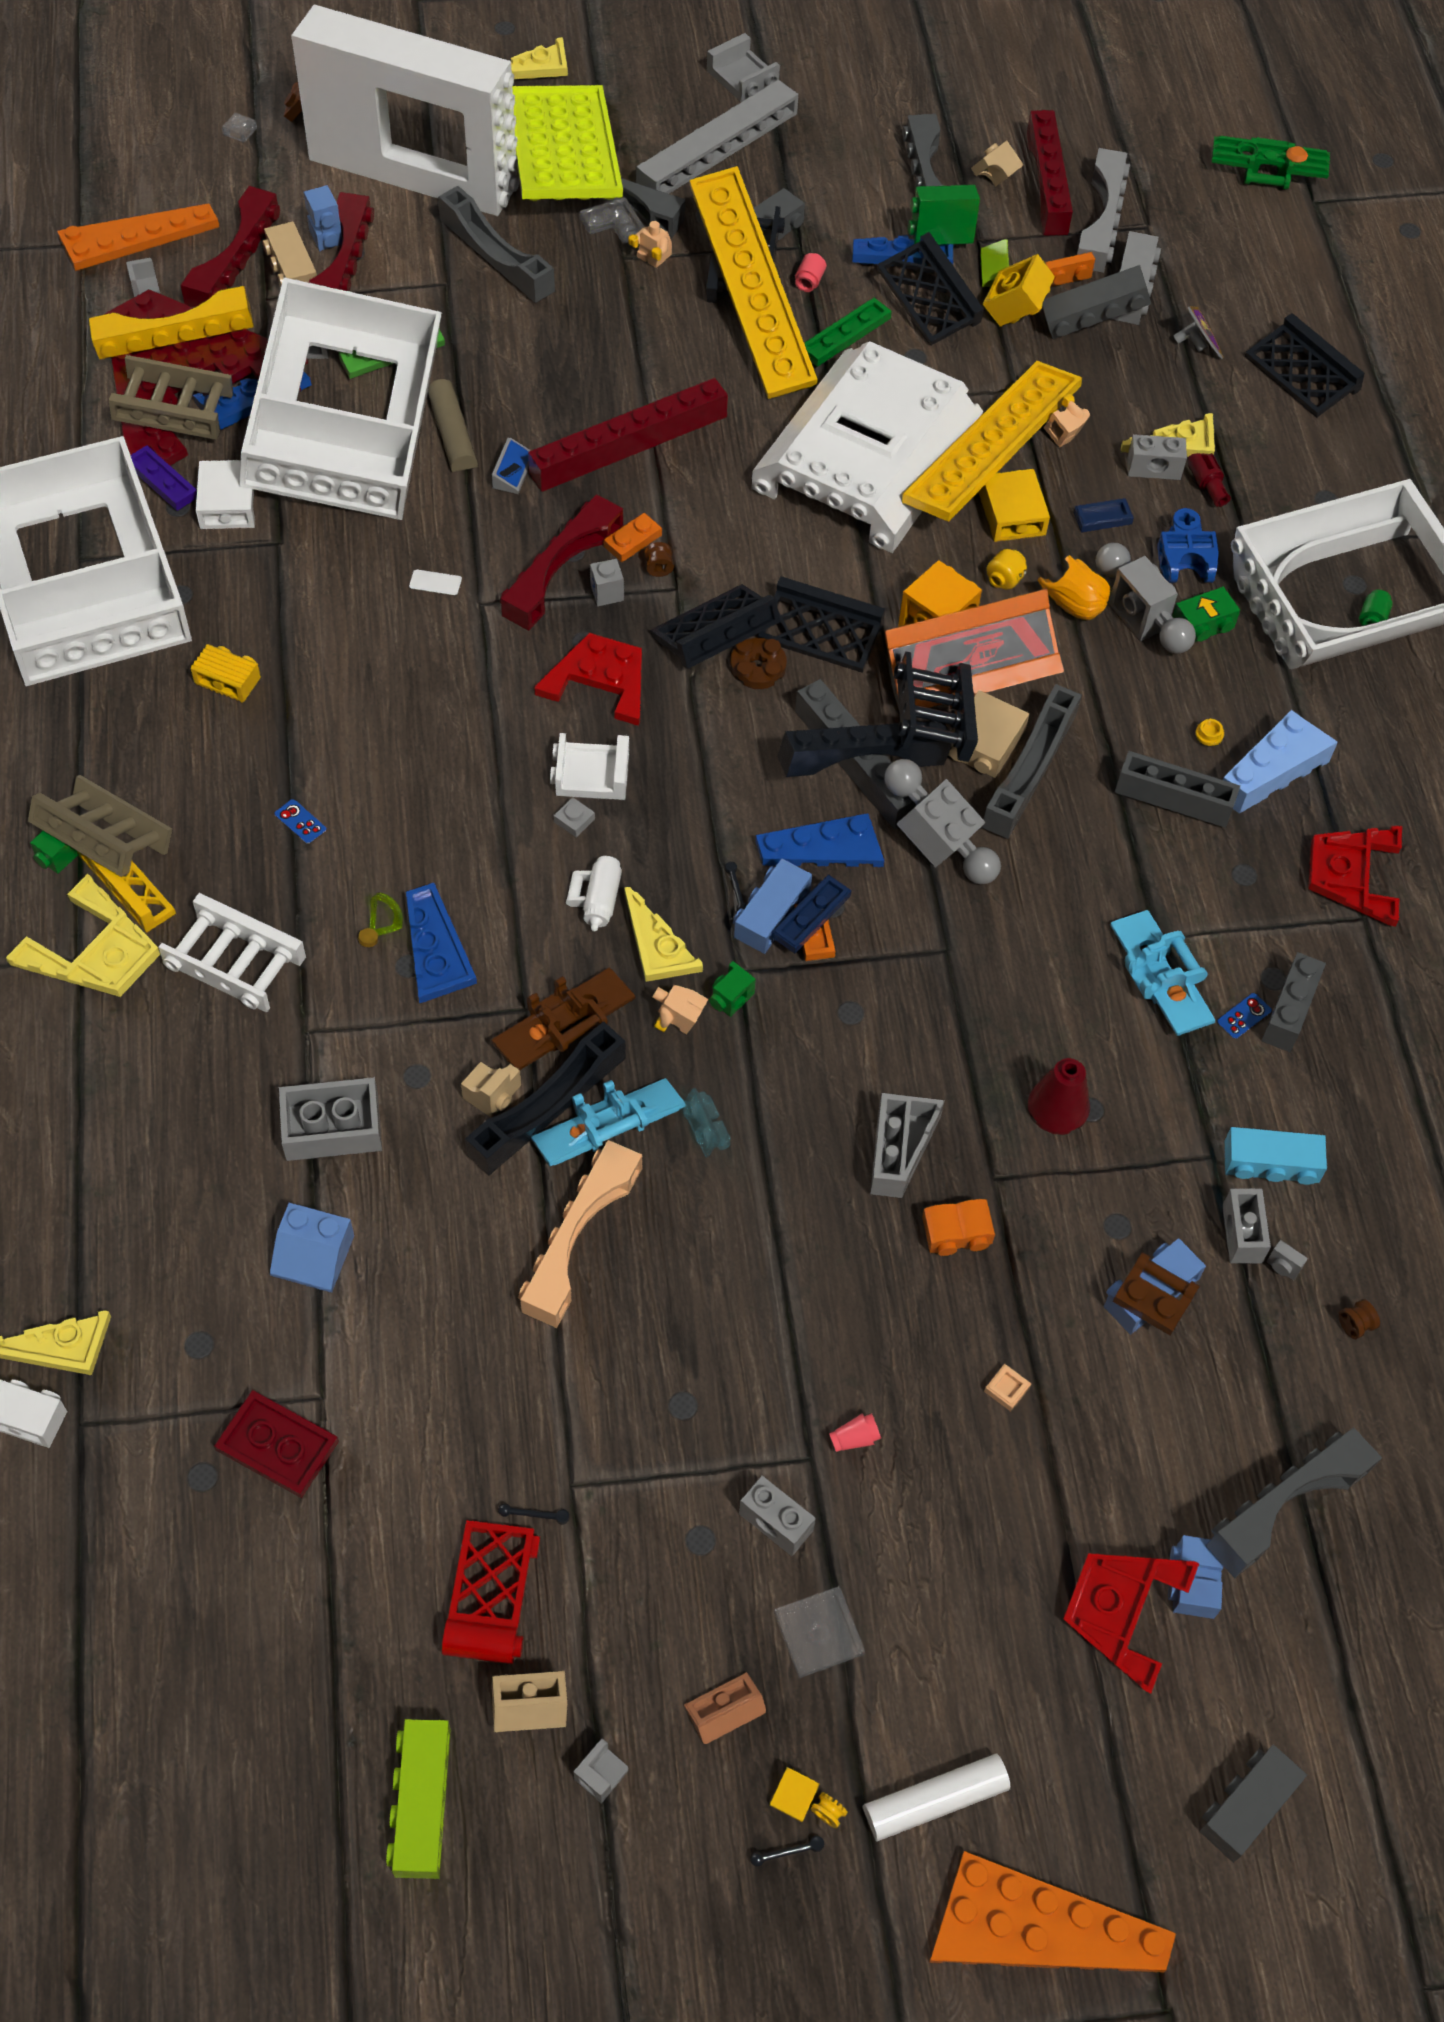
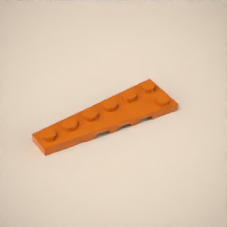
[57,203,219,271]

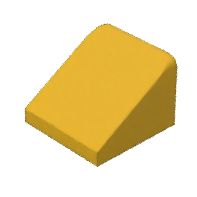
[770,1767,819,1822]

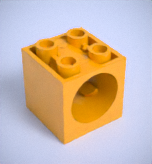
[898,560,982,627]

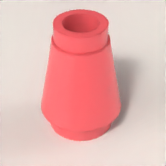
[829,1413,881,1452]

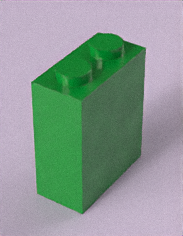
[908,185,980,245]

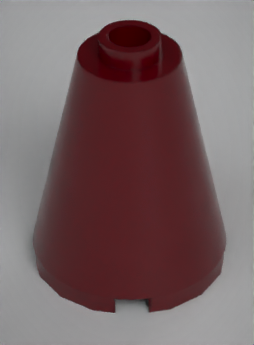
[1028,1058,1090,1135]

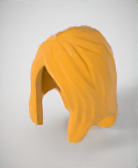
[1037,555,1110,620]

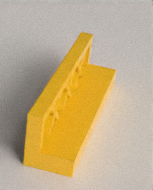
[77,851,176,933]

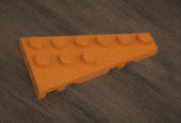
[929,1851,1176,1973]

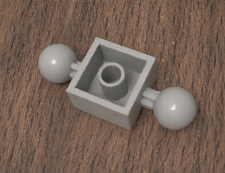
[1095,543,1196,654]
[884,759,1001,885]

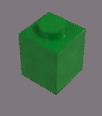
[30,831,78,874]

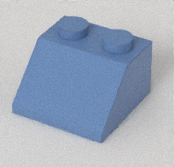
[270,1203,355,1293]

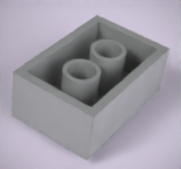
[279,1077,382,1161]

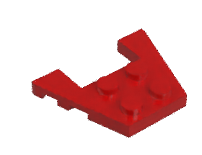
[535,633,642,726]
[1308,826,1402,927]
[1063,1553,1200,1694]

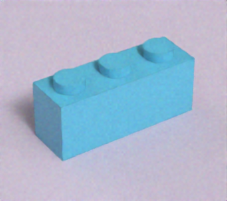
[1224,1127,1327,1185]

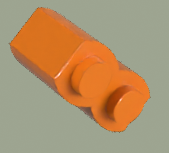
[922,1199,995,1256]

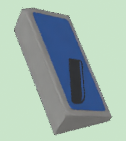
[492,437,531,494]

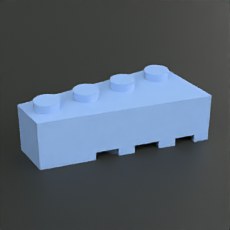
[1223,710,1338,814]

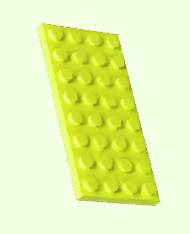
[512,85,623,201]

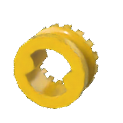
[811,1792,848,1828]

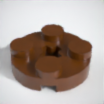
[730,638,787,689]

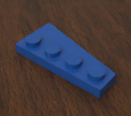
[852,235,953,266]
[755,813,884,867]

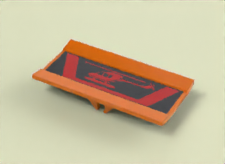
[884,589,1064,708]

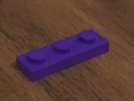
[130,445,197,511]

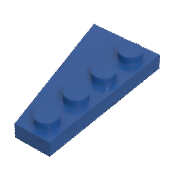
[193,372,312,429]
[406,883,477,1003]

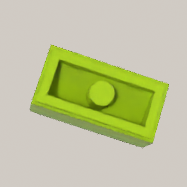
[980,239,1009,287]

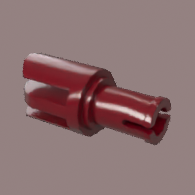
[1187,453,1231,507]

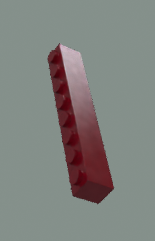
[528,378,728,492]

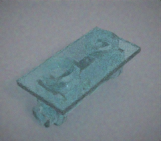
[683,1088,731,1157]

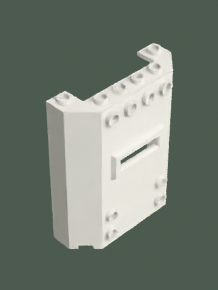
[752,341,983,553]

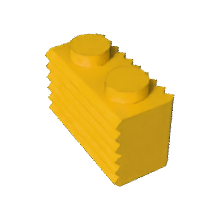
[191,644,261,703]

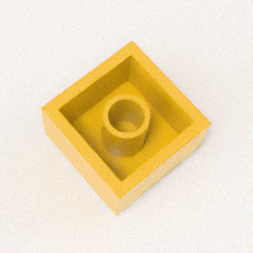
[983,254,1055,326]

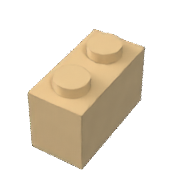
[492,1671,567,1732]

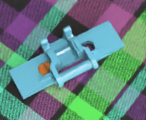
[1110,910,1216,1036]
[531,1078,686,1166]

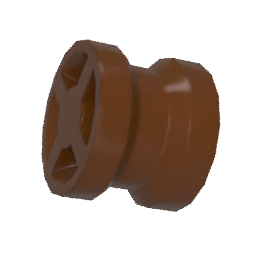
[645,542,674,577]
[1338,1299,1380,1340]

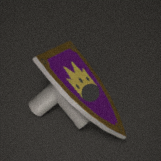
[1174,306,1224,359]

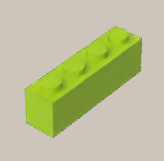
[386,1719,451,1879]

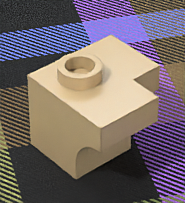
[971,141,1024,187]
[461,1062,521,1118]

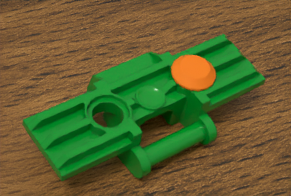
[1211,136,1330,190]

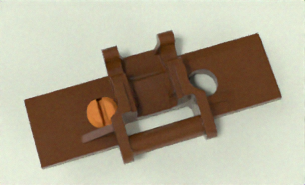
[491,967,635,1070]

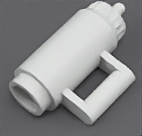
[566,856,622,931]

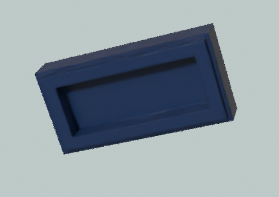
[1073,498,1134,532]

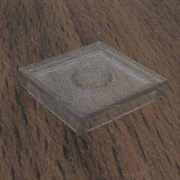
[774,1586,865,1678]

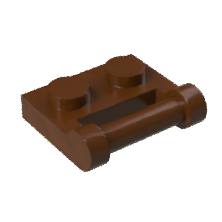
[1113,1252,1200,1336]

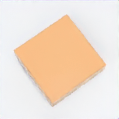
[984,1364,1032,1412]

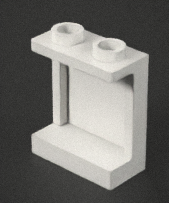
[196,460,255,529]
[550,733,629,800]

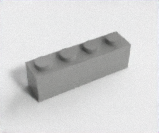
[1111,231,1161,325]

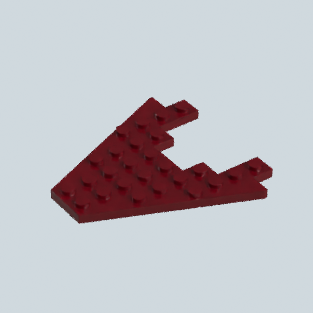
[105,289,308,466]

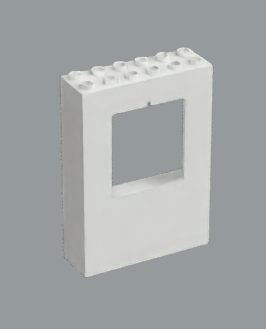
[291,4,520,216]
[240,277,442,520]
[0,436,192,686]

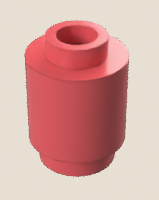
[795,253,827,292]

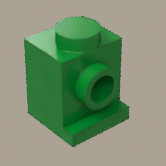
[709,961,756,1017]

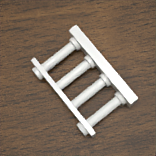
[159,893,306,1012]

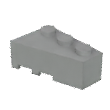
[870,1093,945,1198]

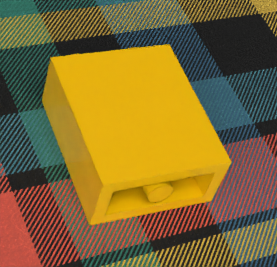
[979,469,1050,542]

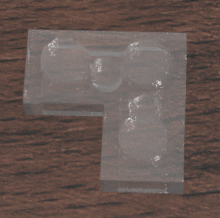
[580,197,644,244]

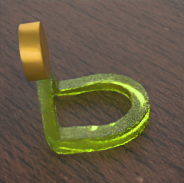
[358,892,403,947]

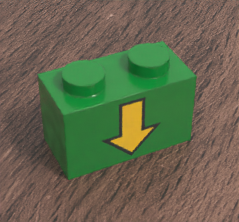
[1172,586,1240,642]

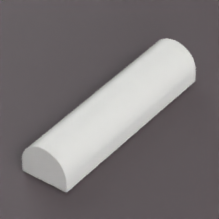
[862,1753,1010,1842]

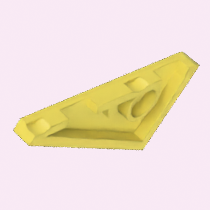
[511,37,568,79]
[1121,413,1215,457]
[625,887,703,982]
[0,1311,111,1375]

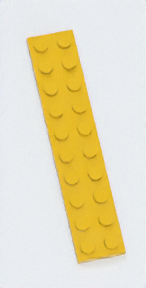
[689,166,818,399]
[902,361,1082,522]

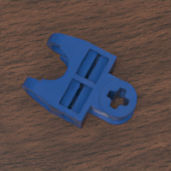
[1157,508,1219,583]

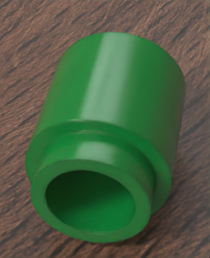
[1359,589,1393,626]

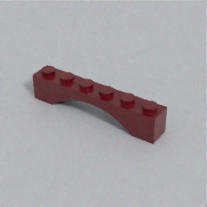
[1026,110,1073,235]
[180,186,280,307]
[309,192,374,291]
[500,494,623,631]

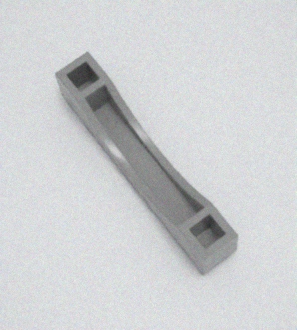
[1077,148,1130,273]

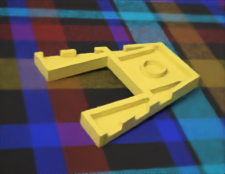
[6,874,161,997]

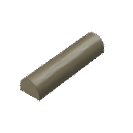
[428,379,478,472]

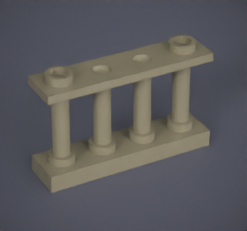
[109,355,233,440]
[28,775,172,877]

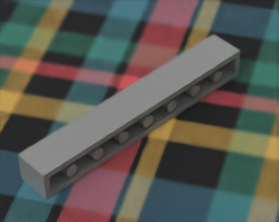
[636,80,799,194]

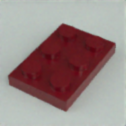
[214,1390,339,1498]

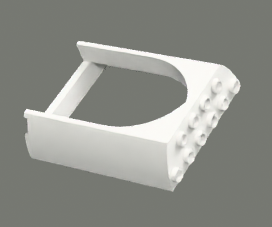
[1231,479,1444,669]

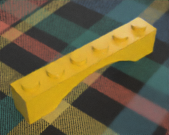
[89,286,254,360]

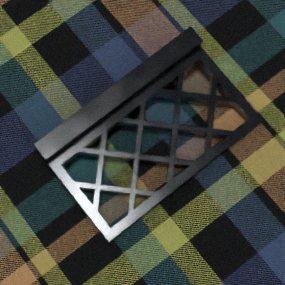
[877,232,984,346]
[1245,313,1365,418]
[758,576,885,673]
[650,584,781,669]

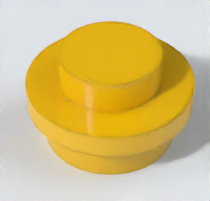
[1195,719,1224,746]

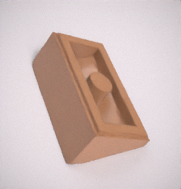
[684,1672,766,1744]

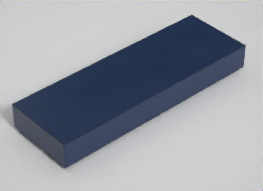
[771,874,851,954]

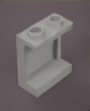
[707,33,780,102]

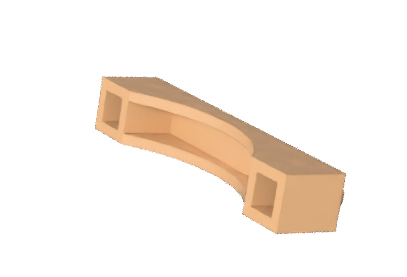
[518,1140,642,1328]

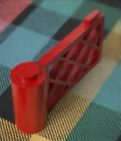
[442,1520,540,1664]

